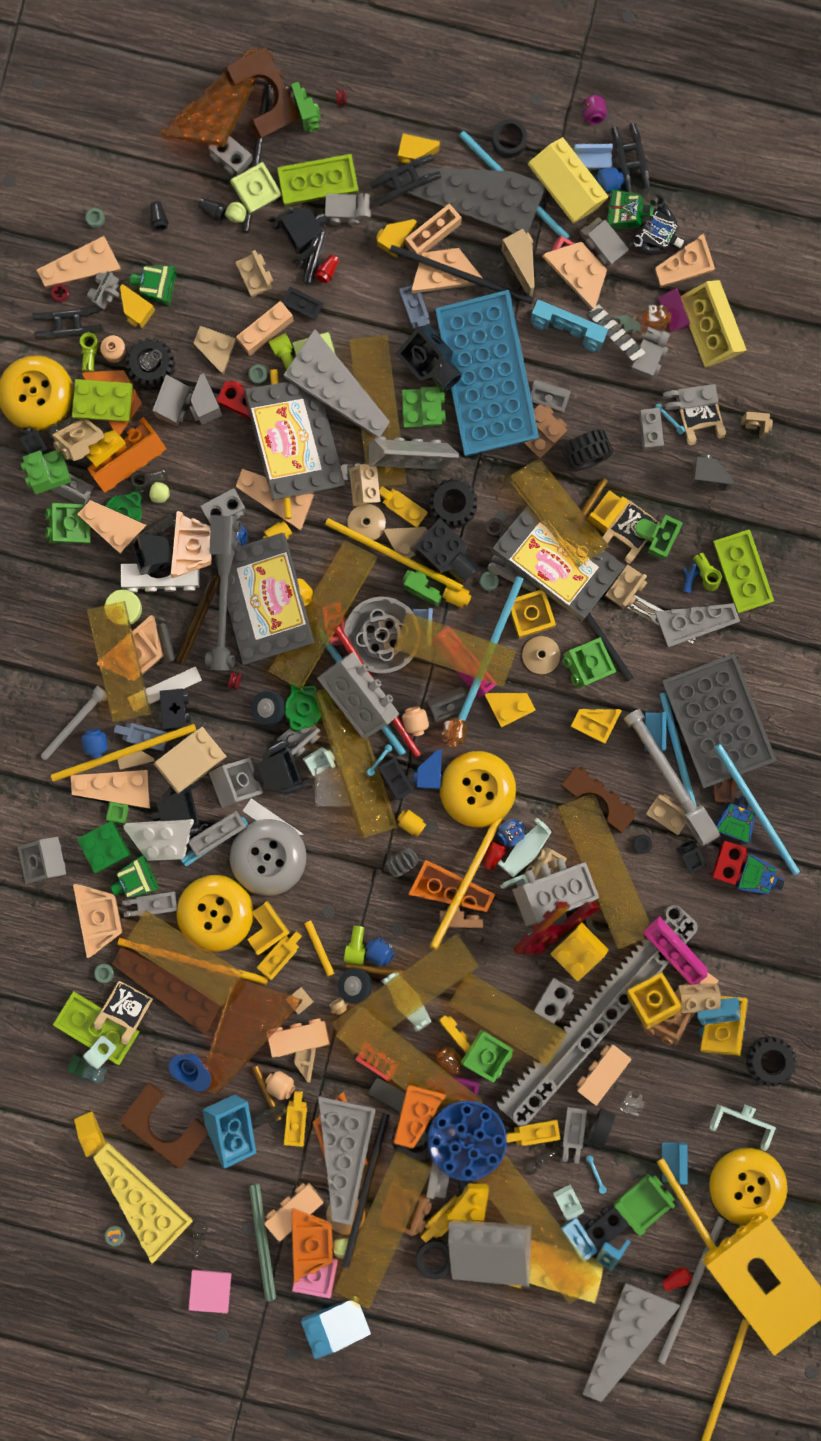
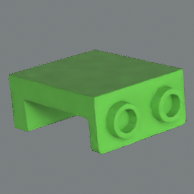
[613,1174,675,1236]

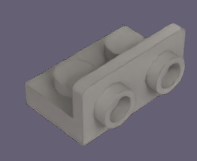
[277,725,321,757]
[426,1160,449,1199]

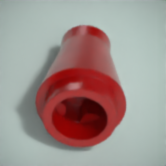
[315,254,339,284]
[482,840,505,871]
[662,1266,692,1292]

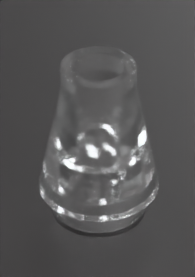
[140,349,162,371]

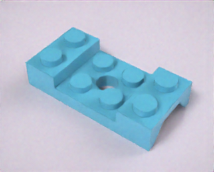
[530,300,608,352]

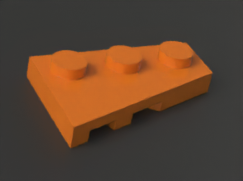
[393,1085,446,1148]

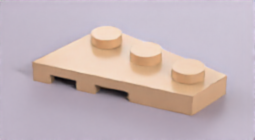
[77,500,146,554]

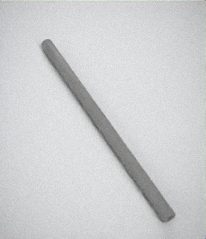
[658,1216,725,1364]

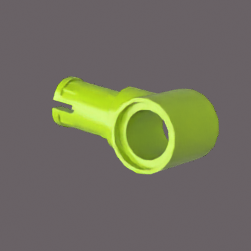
[80,332,100,372]
[268,333,294,370]
[693,553,722,591]
[344,926,365,965]

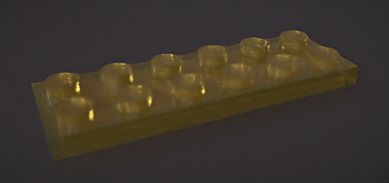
[509,458,609,568]
[87,601,151,722]
[394,612,516,687]
[125,910,243,1006]
[448,972,568,1066]

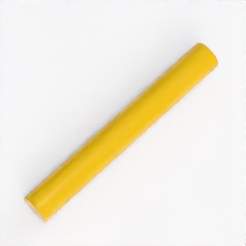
[304,921,334,977]

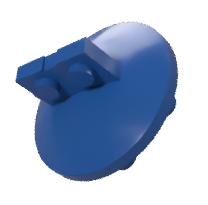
[428,1101,507,1181]

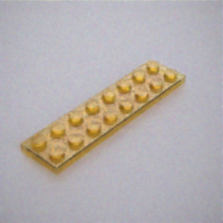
[350,335,407,488]
[268,540,377,690]
[314,689,398,839]
[558,793,650,950]
[332,934,479,1055]
[336,1004,482,1115]
[334,1151,432,1309]
[476,1154,601,1305]

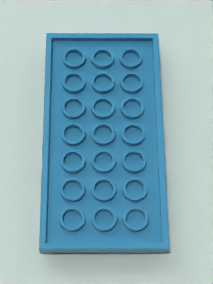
[435,290,539,456]

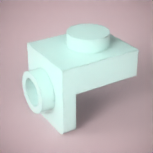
[303,747,336,776]
[553,1185,584,1220]

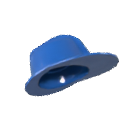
[169,1054,211,1092]

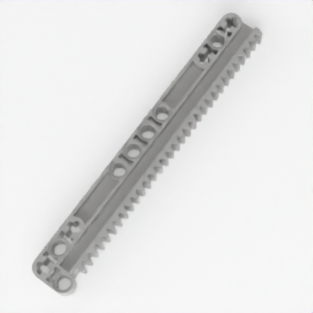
[496,905,698,1126]

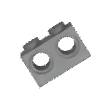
[208,131,253,176]
[639,408,664,452]
[201,488,246,524]
[533,977,574,1023]

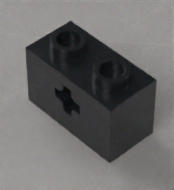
[160,688,191,730]

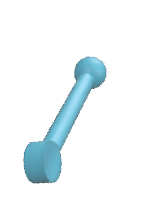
[655,404,685,434]
[366,744,392,776]
[586,1155,607,1194]

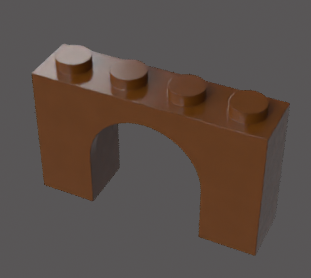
[222,47,300,140]
[120,1082,208,1169]

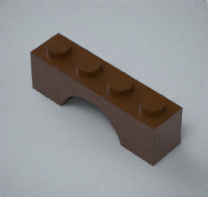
[561,767,637,833]

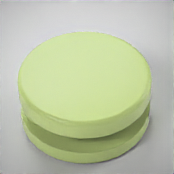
[105,590,142,626]

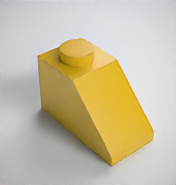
[398,134,440,165]
[376,219,417,257]
[120,284,155,328]
[74,1111,106,1157]

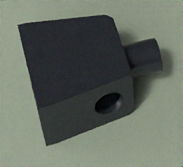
[131,534,173,575]

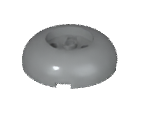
[344,597,421,674]
[230,819,307,896]

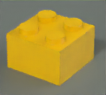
[510,590,556,639]
[551,922,609,982]
[627,973,682,1030]

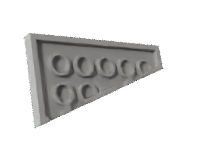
[283,330,390,437]
[318,1096,376,1225]
[583,1283,680,1402]

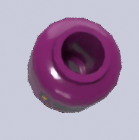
[581,95,607,125]

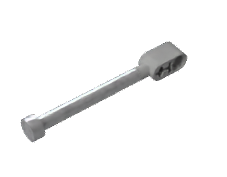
[624,709,720,846]

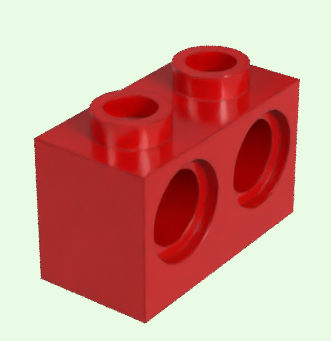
[216,380,251,420]
[711,841,748,885]

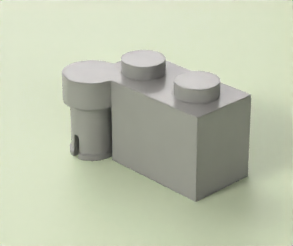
[325,194,371,225]
[579,217,629,266]
[630,327,670,379]

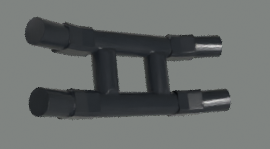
[611,123,650,192]
[370,154,441,206]
[32,305,103,340]

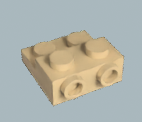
[52,419,104,461]

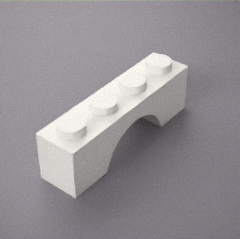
[121,564,200,592]

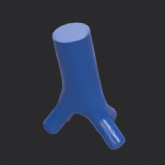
[683,563,701,593]

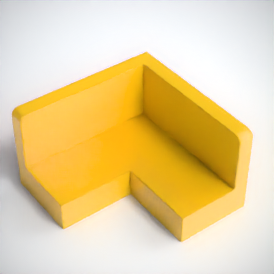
[587,491,629,534]
[247,901,290,956]

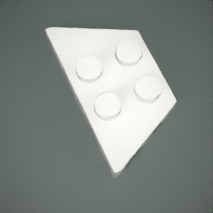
[123,820,194,861]

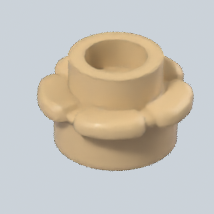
[329,997,348,1015]

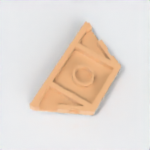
[542,242,607,309]
[411,248,482,293]
[171,511,212,578]
[97,615,164,681]
[73,884,123,958]

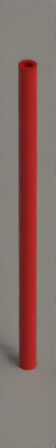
[333,625,421,758]

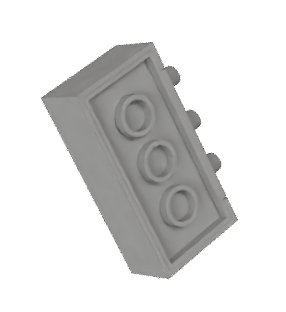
[317,652,399,740]
[512,858,600,926]

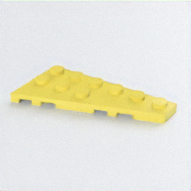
[94,1142,193,1264]

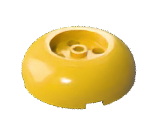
[0,356,74,431]
[440,751,516,828]
[176,875,254,952]
[709,1148,787,1226]

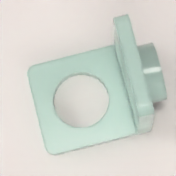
[83,1036,116,1069]

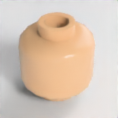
[100,336,126,363]
[402,706,429,736]
[265,1071,295,1100]

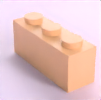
[405,203,461,255]
[236,301,294,356]
[267,1019,330,1058]
[576,1043,632,1106]
[264,1182,324,1242]

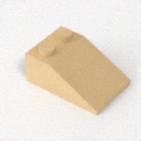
[502,229,534,297]
[154,727,227,794]

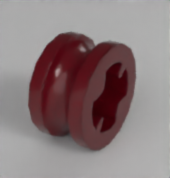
[337,89,347,106]
[51,284,70,303]
[228,672,242,690]

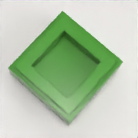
[106,801,129,824]

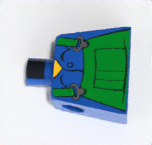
[715,795,755,844]
[735,854,785,894]

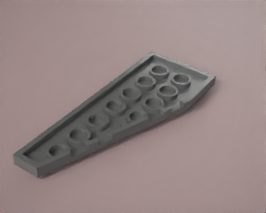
[385,167,546,234]

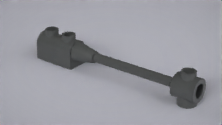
[205,515,241,670]

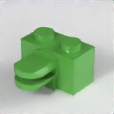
[635,515,683,561]

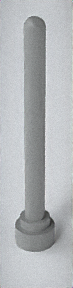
[41,685,109,760]

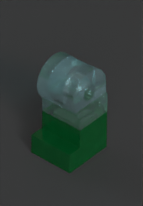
[67,1053,108,1084]

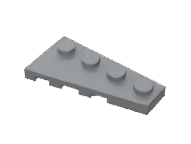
[655,603,740,648]

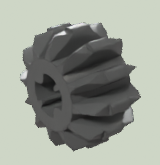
[386,848,419,877]

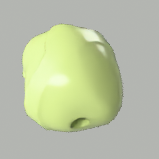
[225,202,247,223]
[150,482,170,503]
[333,1238,348,1259]

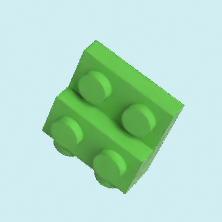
[291,82,321,132]
[402,387,445,429]
[21,450,72,494]
[45,503,90,544]
[403,570,441,607]
[563,638,616,689]
[461,1030,514,1083]

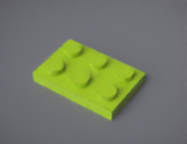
[72,379,133,422]

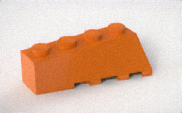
[87,417,167,493]
[408,860,495,912]

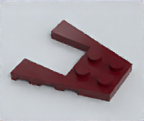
[513,901,600,956]

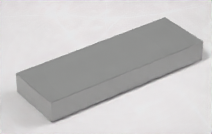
[188,811,247,858]

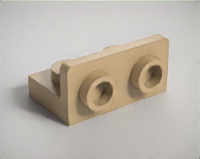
[235,250,273,298]
[741,412,773,438]
[349,464,380,506]
[605,564,647,609]
[646,794,686,835]
[525,845,567,880]
[678,983,721,1013]

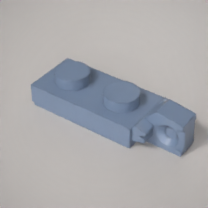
[399,284,430,329]
[114,723,168,751]

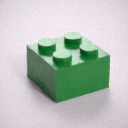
[77,821,132,874]

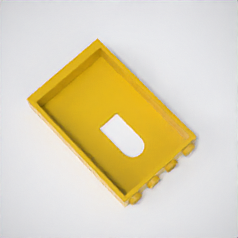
[702,1212,821,1356]

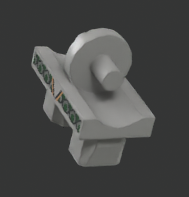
[87,271,120,310]

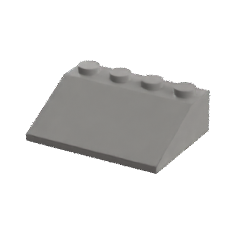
[369,437,459,470]
[448,1220,531,1286]

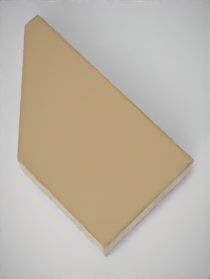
[117,750,155,770]
[294,1048,316,1082]

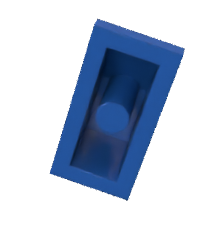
[413,750,442,789]

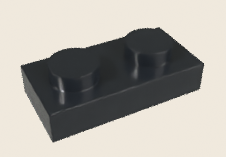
[282,286,324,321]

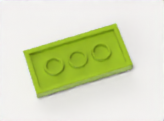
[277,154,358,206]
[713,529,774,614]
[53,991,140,1065]

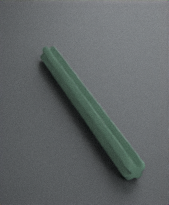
[249,1184,276,1301]

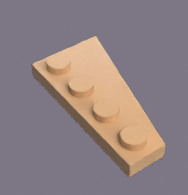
[37,236,122,288]
[236,469,314,531]
[71,770,151,809]

